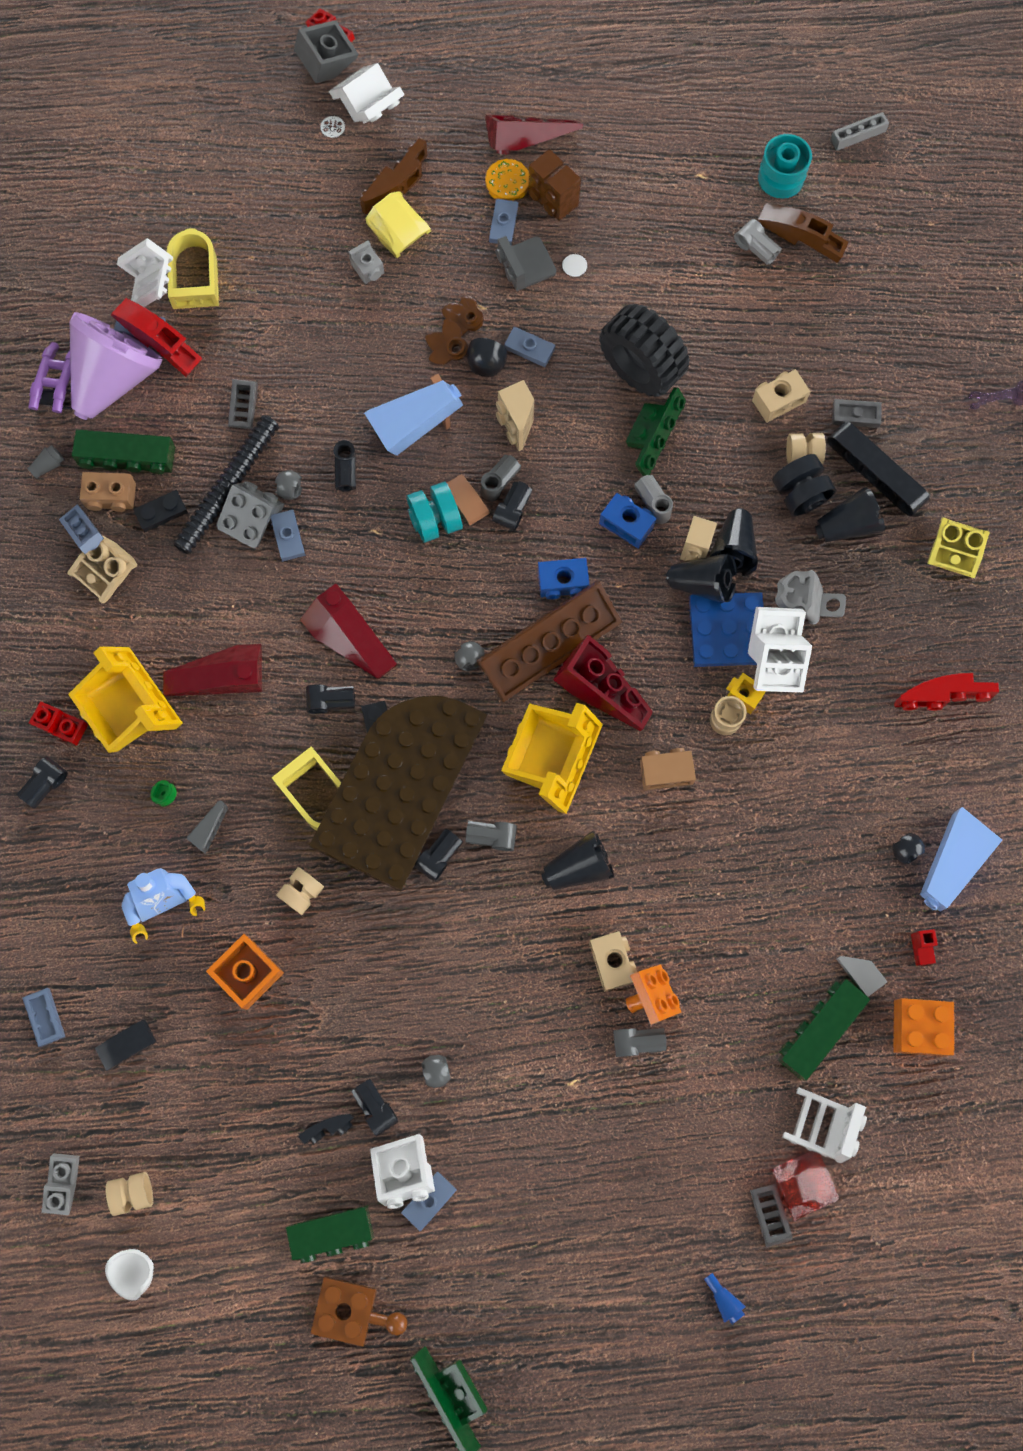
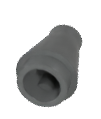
[28,445,65,479]

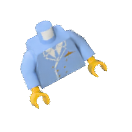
[121,868,205,944]

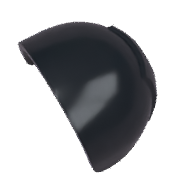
[467,338,508,377]

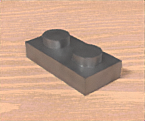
[832,399,882,428]

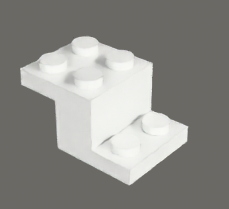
[329,63,404,123]
[748,607,812,692]

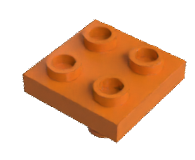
[626,964,681,1025]

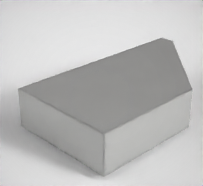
[836,956,887,997]

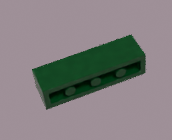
[72,429,175,474]
[777,979,871,1081]

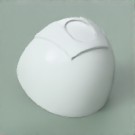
[105,1249,154,1300]

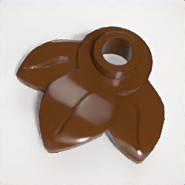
[441,296,484,335]
[425,319,468,365]

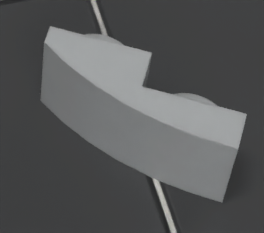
[42,1153,80,1215]

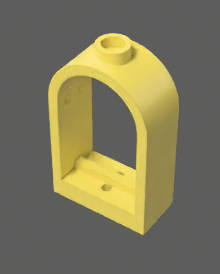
[167,228,219,309]
[272,747,341,830]

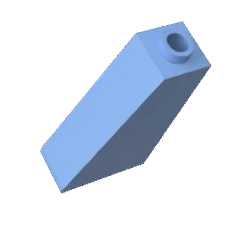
[364,380,463,456]
[920,807,1002,911]

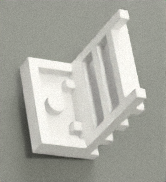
[117,238,173,307]
[782,1088,867,1163]

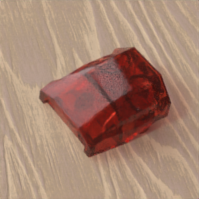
[770,1150,840,1222]

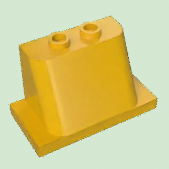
[68,647,183,753]
[501,703,603,814]

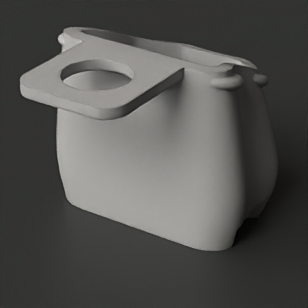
[775,570,846,625]

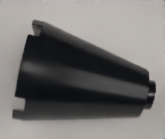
[814,487,885,542]
[709,508,758,577]
[666,554,737,603]
[541,831,615,890]

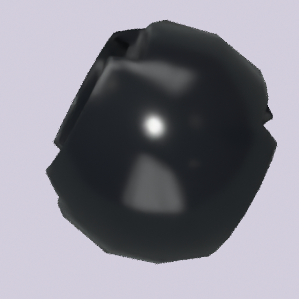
[892,833,925,864]

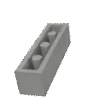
[830,112,889,151]

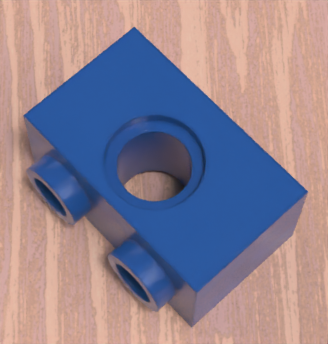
[599,493,656,549]
[538,558,590,600]

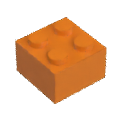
[206,934,284,1010]
[893,998,954,1056]

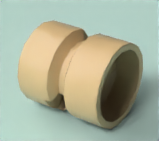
[786,433,826,464]
[710,696,747,736]
[276,867,324,915]
[106,1172,153,1216]

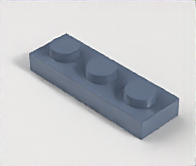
[59,504,104,554]

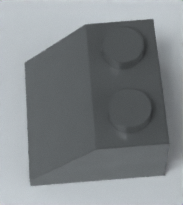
[294,20,359,83]

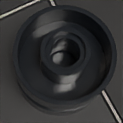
[772,454,837,516]

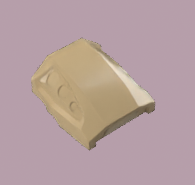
[67,536,137,603]

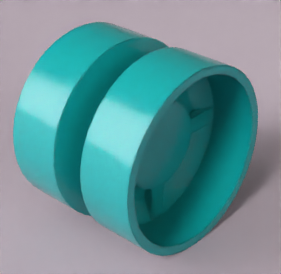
[758,134,812,199]
[406,481,463,543]

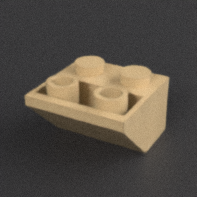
[496,380,534,451]

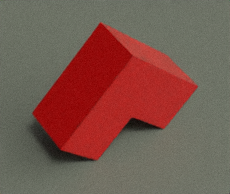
[911,929,938,966]

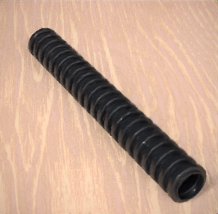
[173,415,279,554]

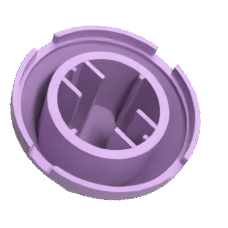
[70,312,163,420]

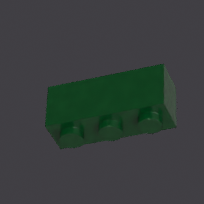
[286,1205,374,1264]

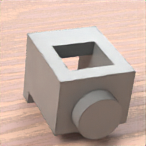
[348,240,384,284]

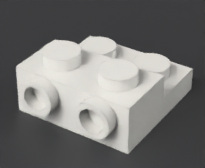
[370,1134,435,1209]

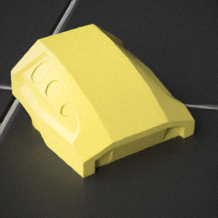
[366,192,431,258]
[927,517,990,578]

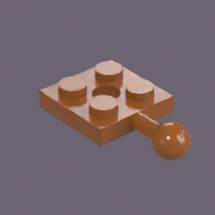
[311,1276,408,1347]

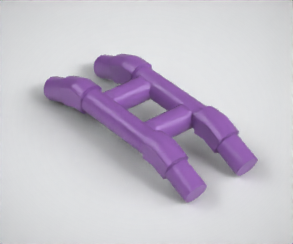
[28,342,71,413]

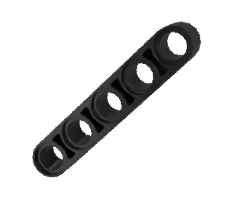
[827,422,930,516]

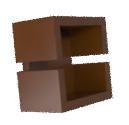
[528,149,581,221]

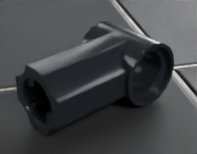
[333,440,356,492]
[492,481,532,531]
[306,684,355,714]
[16,756,68,809]
[414,829,463,882]
[351,1079,399,1137]

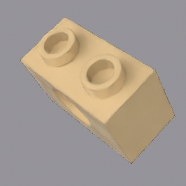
[752,369,811,423]
[680,516,717,562]
[589,931,637,992]

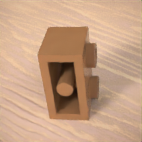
[79,472,136,512]
[640,748,696,791]

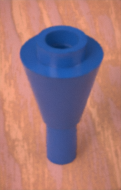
[704,1273,746,1324]

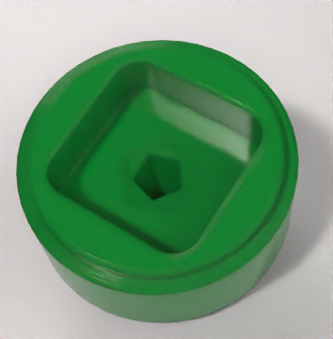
[150,780,177,807]

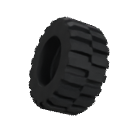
[599,304,690,397]

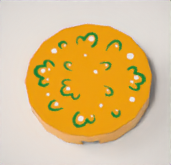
[485,159,529,201]

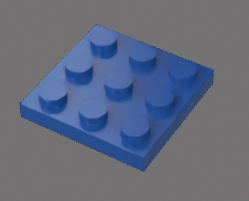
[689,592,763,667]

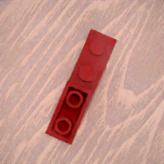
[111,298,203,377]
[894,673,999,711]

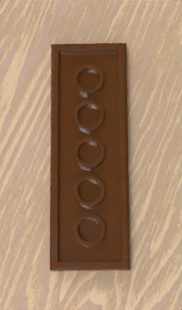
[477,581,623,702]

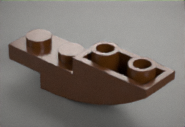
[360,138,428,214]
[757,204,849,263]

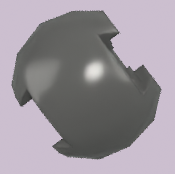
[275,470,303,500]
[454,641,485,672]
[421,1054,451,1088]

